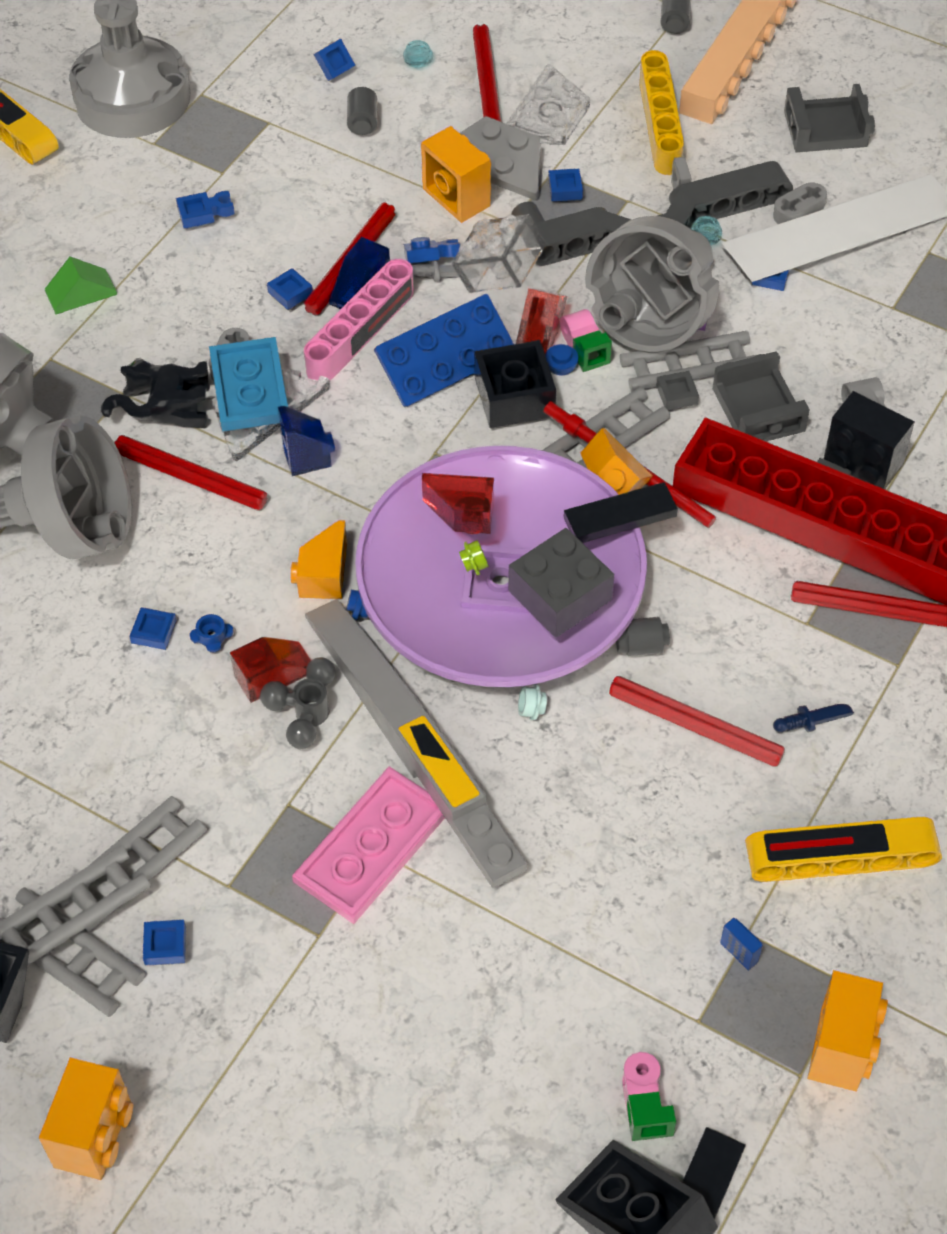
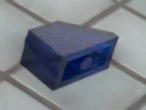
[329,237,390,309]
[277,406,335,477]

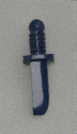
[773,704,854,733]

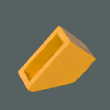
[580,428,653,495]
[291,520,347,599]

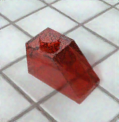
[516,288,567,353]
[421,473,494,534]
[230,637,311,703]

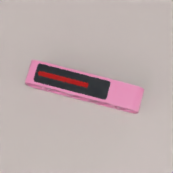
[304,259,414,383]

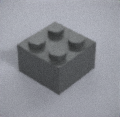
[508,528,614,638]

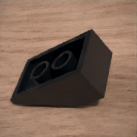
[555,1140,718,1234]

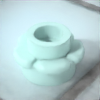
[518,684,547,720]

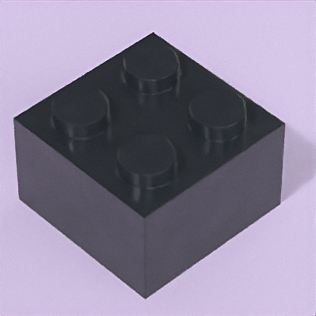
[474,340,556,428]
[823,391,915,489]

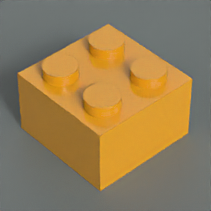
[421,126,491,223]
[807,970,888,1092]
[39,1057,133,1180]

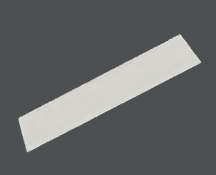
[721,174,947,282]

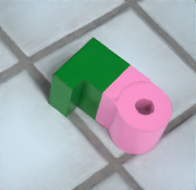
[560,309,612,372]
[622,1052,676,1141]

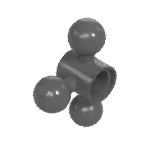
[260,657,335,749]

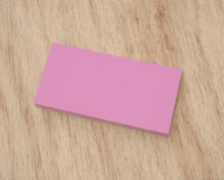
[292,766,445,924]

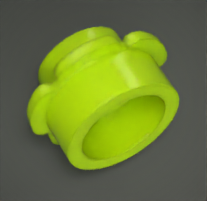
[459,540,489,575]

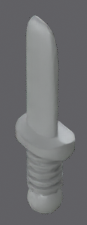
[412,260,478,281]

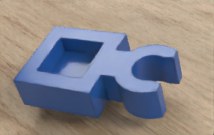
[176,191,235,229]
[403,237,461,263]

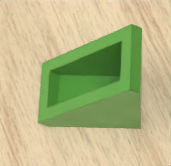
[45,256,117,315]

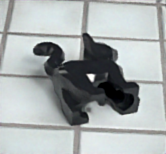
[101,358,208,428]

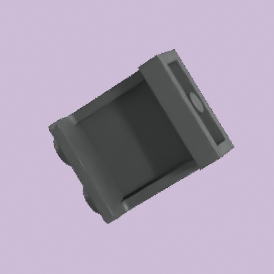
[784,84,875,153]
[712,351,810,442]

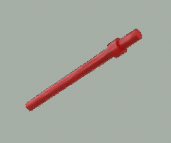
[543,401,716,528]

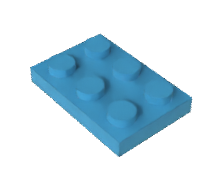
[209,337,290,432]

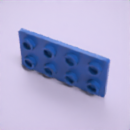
[374,294,514,407]

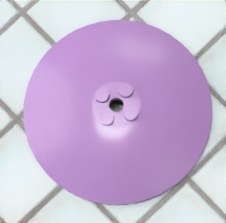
[355,446,647,687]

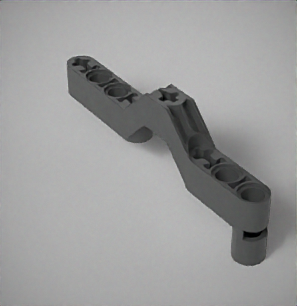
[511,161,793,266]

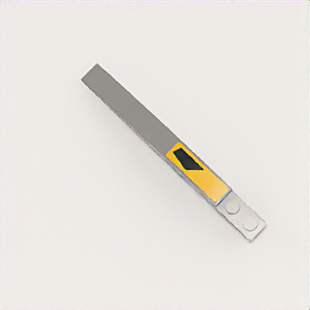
[305,599,527,888]

